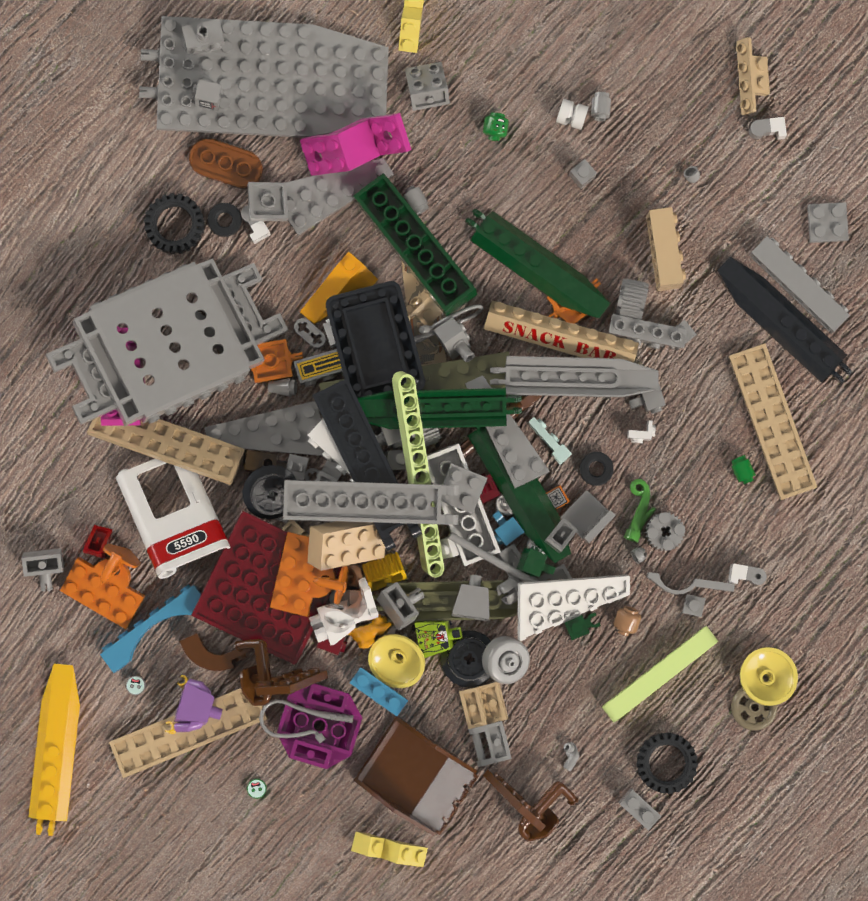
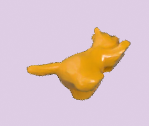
[348,614,392,649]

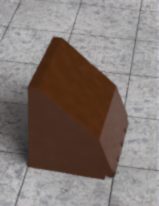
[354,716,479,836]

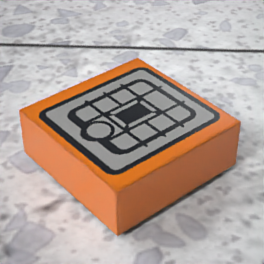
[546,485,570,510]

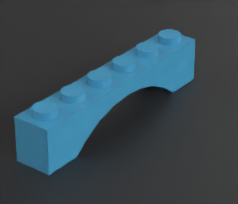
[100,584,201,673]

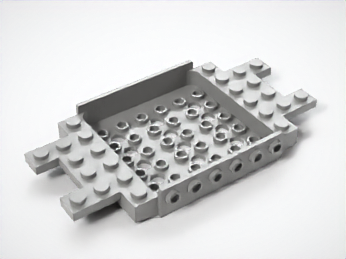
[46,259,288,426]

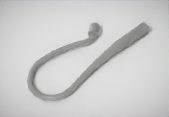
[414,304,483,344]
[259,699,354,744]

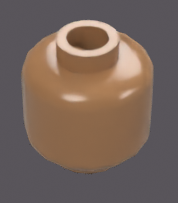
[613,606,641,636]

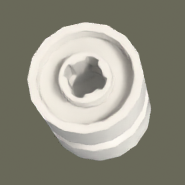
[556,99,589,130]

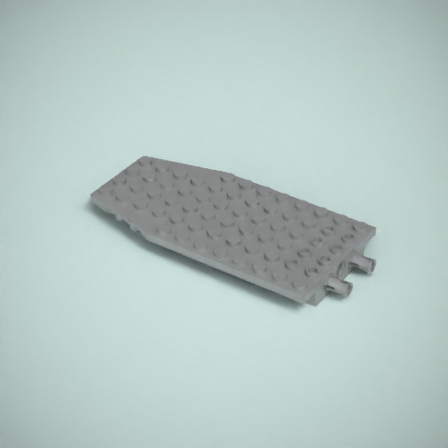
[139,16,389,138]

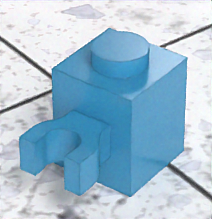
[492,511,524,546]

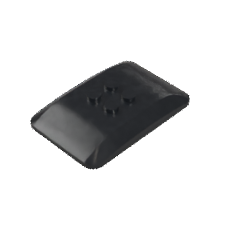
[326,281,425,398]

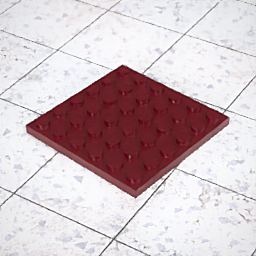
[191,510,342,665]

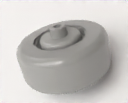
[482,636,530,684]

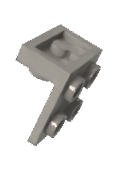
[405,62,450,111]
[561,491,616,544]

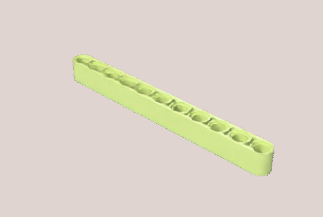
[392,371,444,578]

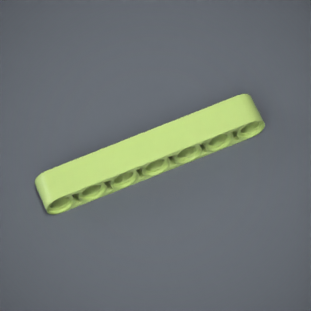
[602,626,718,723]

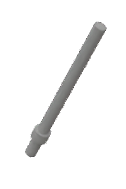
[448,532,539,582]

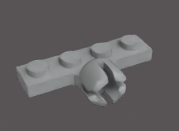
[496,544,530,605]

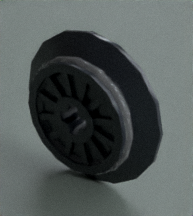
[242,465,296,520]
[441,630,491,687]

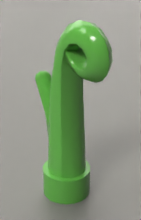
[624,479,656,543]

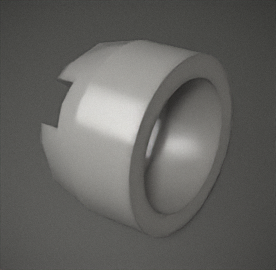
[684,166,700,183]
[630,547,647,564]

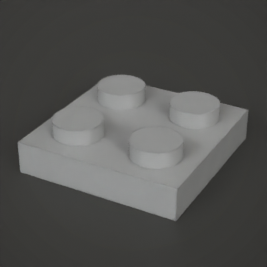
[247,182,288,221]
[807,202,849,243]
[441,463,487,514]

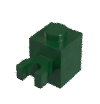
[516,546,556,577]
[563,612,601,641]

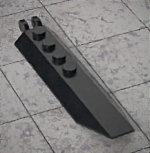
[717,257,852,384]

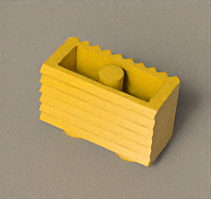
[362,552,407,592]

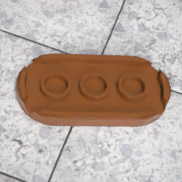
[189,138,263,189]

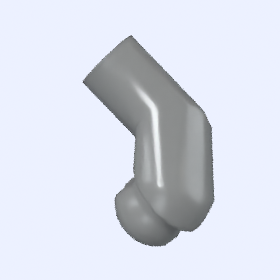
[563,742,580,772]

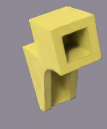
[398,0,424,53]
[351,832,428,867]

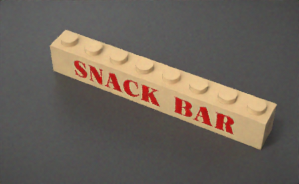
[484,301,639,363]

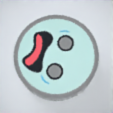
[126,676,146,695]

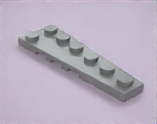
[465,375,550,488]

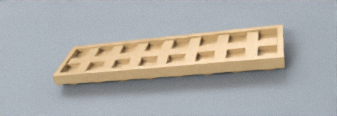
[729,344,817,500]
[87,416,245,485]
[109,688,268,778]

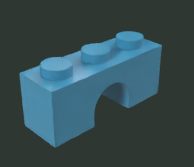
[350,667,408,716]

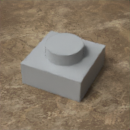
[682,594,706,617]

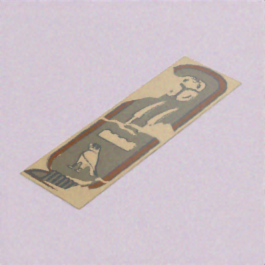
[401,260,446,366]

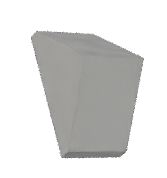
[544,518,578,553]

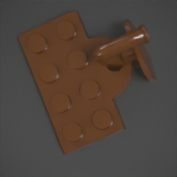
[234,639,328,706]
[483,770,578,842]

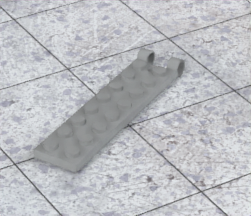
[283,480,459,525]

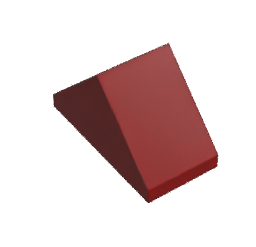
[82,525,113,558]

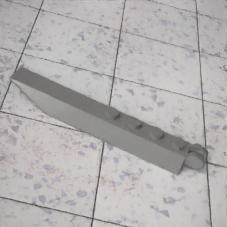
[490,356,659,397]

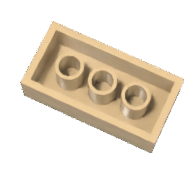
[646,207,686,292]
[307,521,385,571]

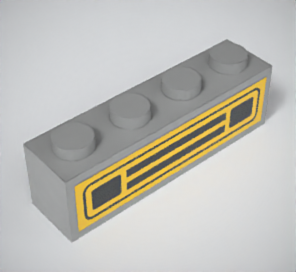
[294,349,344,387]

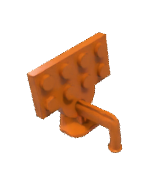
[270,532,348,617]
[60,544,145,629]

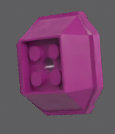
[277,684,363,769]

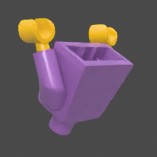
[165,675,223,734]

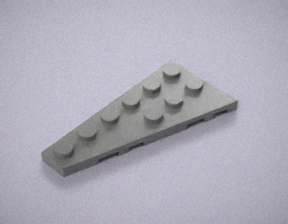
[286,158,394,236]
[205,401,324,456]

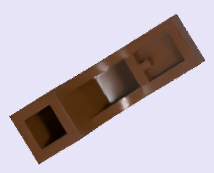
[179,633,250,671]

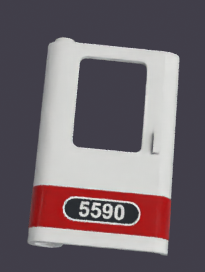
[116,459,231,579]

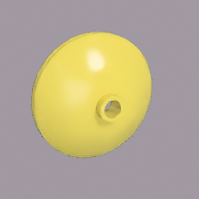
[368,634,425,688]
[740,647,798,706]

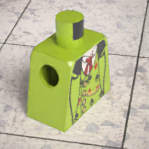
[414,620,462,658]

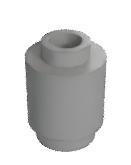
[591,92,611,121]
[403,186,429,215]

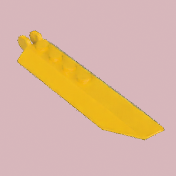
[28,664,80,836]

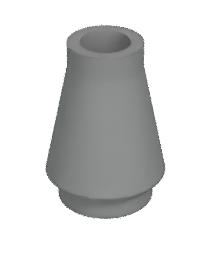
[268,378,297,397]

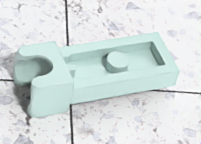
[528,417,572,465]

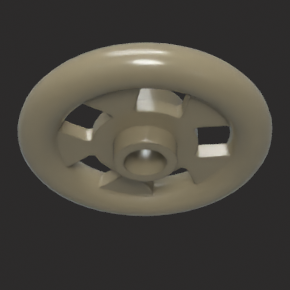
[731,688,777,731]

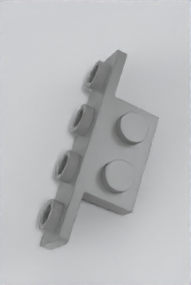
[609,314,687,349]

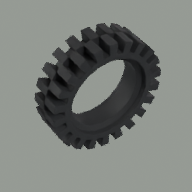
[144,193,205,254]
[636,733,698,794]

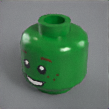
[483,112,509,141]

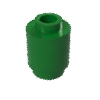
[731,455,756,485]

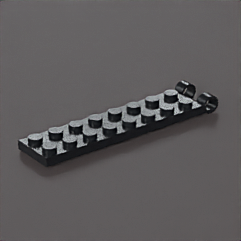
[312,378,423,552]

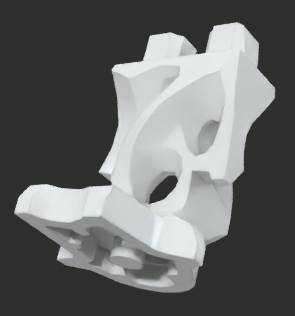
[309,577,379,645]

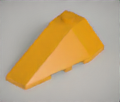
[300,252,378,325]

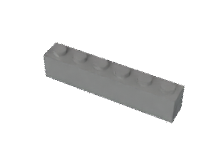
[749,236,850,334]

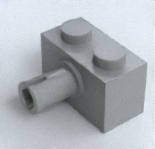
[182,19,225,55]
[434,317,475,362]
[376,427,403,450]
[21,548,64,591]
[377,582,424,631]

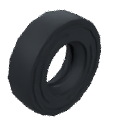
[208,203,242,237]
[579,452,614,486]

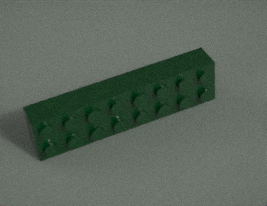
[353,173,477,317]

